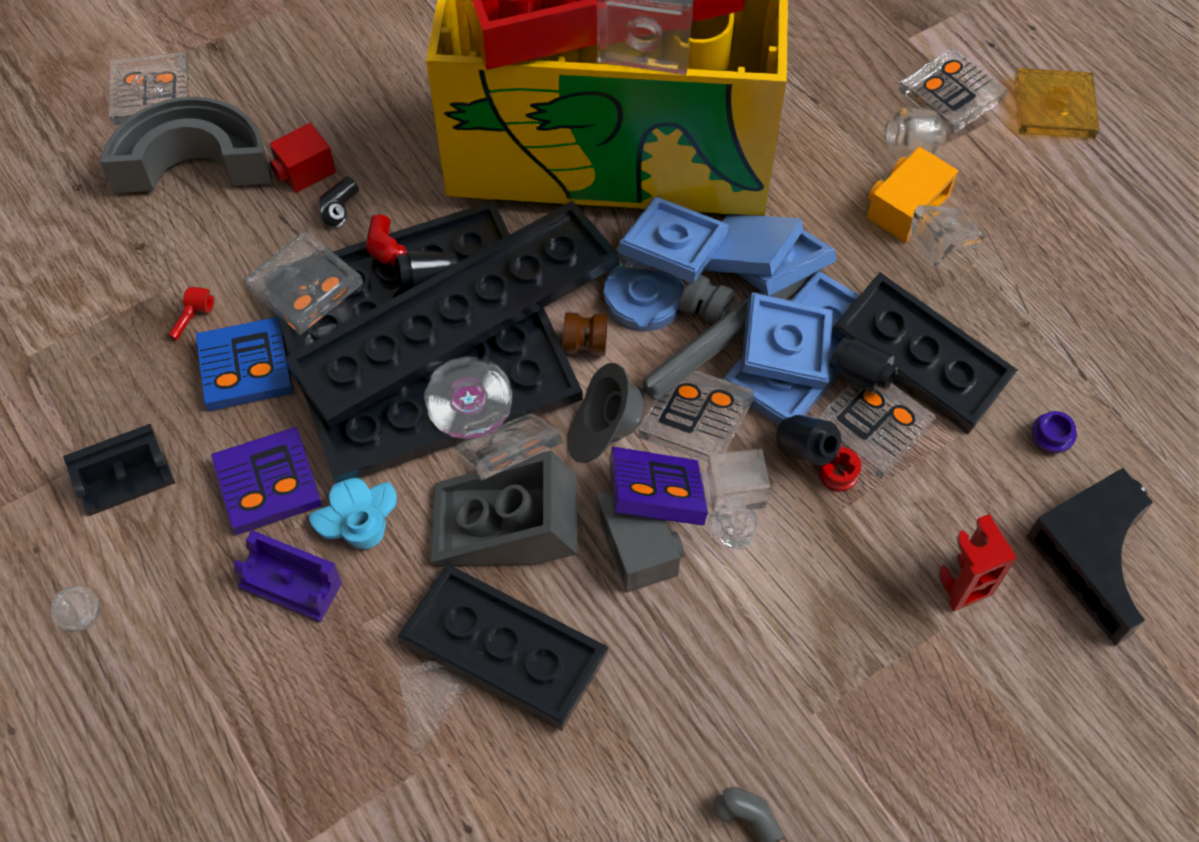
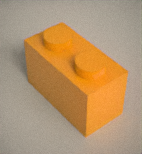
[867,146,959,243]

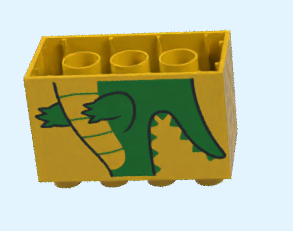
[426,0,788,216]

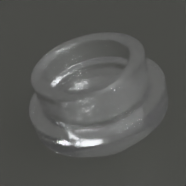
[51,586,100,632]

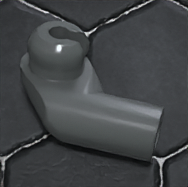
[713,786,785,842]

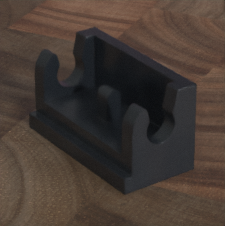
[63,424,175,516]

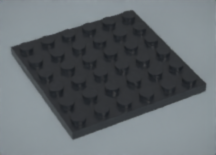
[262,201,583,484]

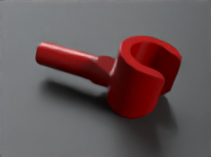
[168,287,215,341]

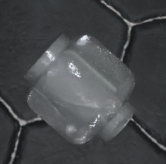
[884,107,946,158]

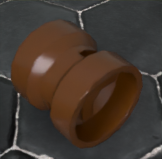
[563,312,608,356]

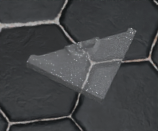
[398,652,484,757]

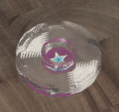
[424,357,512,439]

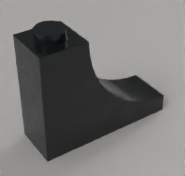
[1026,468,1153,646]

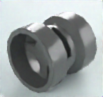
[679,275,735,326]

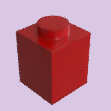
[269,122,336,193]

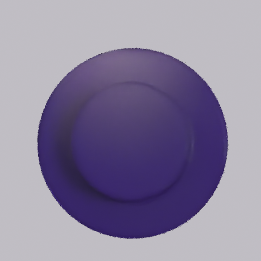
[1031,411,1077,454]

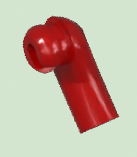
[366,214,406,266]

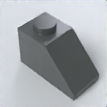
[597,492,685,592]

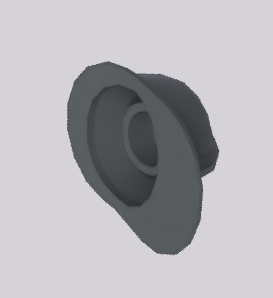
[568,363,644,463]

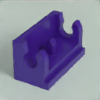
[234,530,342,623]

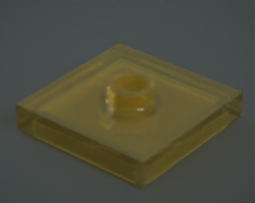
[1014,68,1099,139]

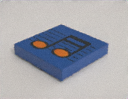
[196,317,293,411]

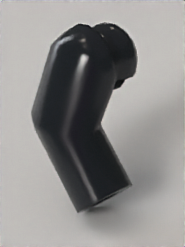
[319,176,359,227]

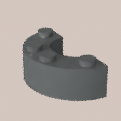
[100,97,272,193]

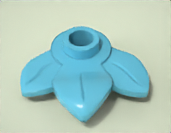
[309,478,397,549]

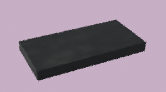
[831,272,1018,434]
[397,564,609,731]

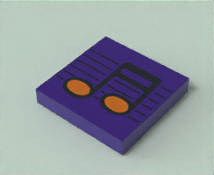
[211,427,322,535]
[609,446,708,525]

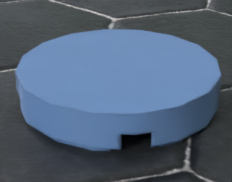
[603,258,684,332]

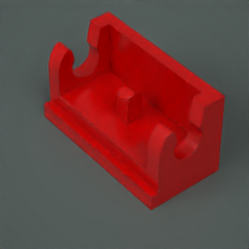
[939,514,1017,612]

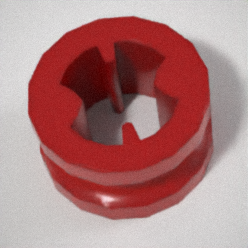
[819,447,862,492]

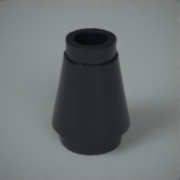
[395,249,458,289]

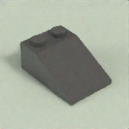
[431,451,577,566]

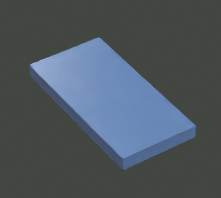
[722,271,860,425]

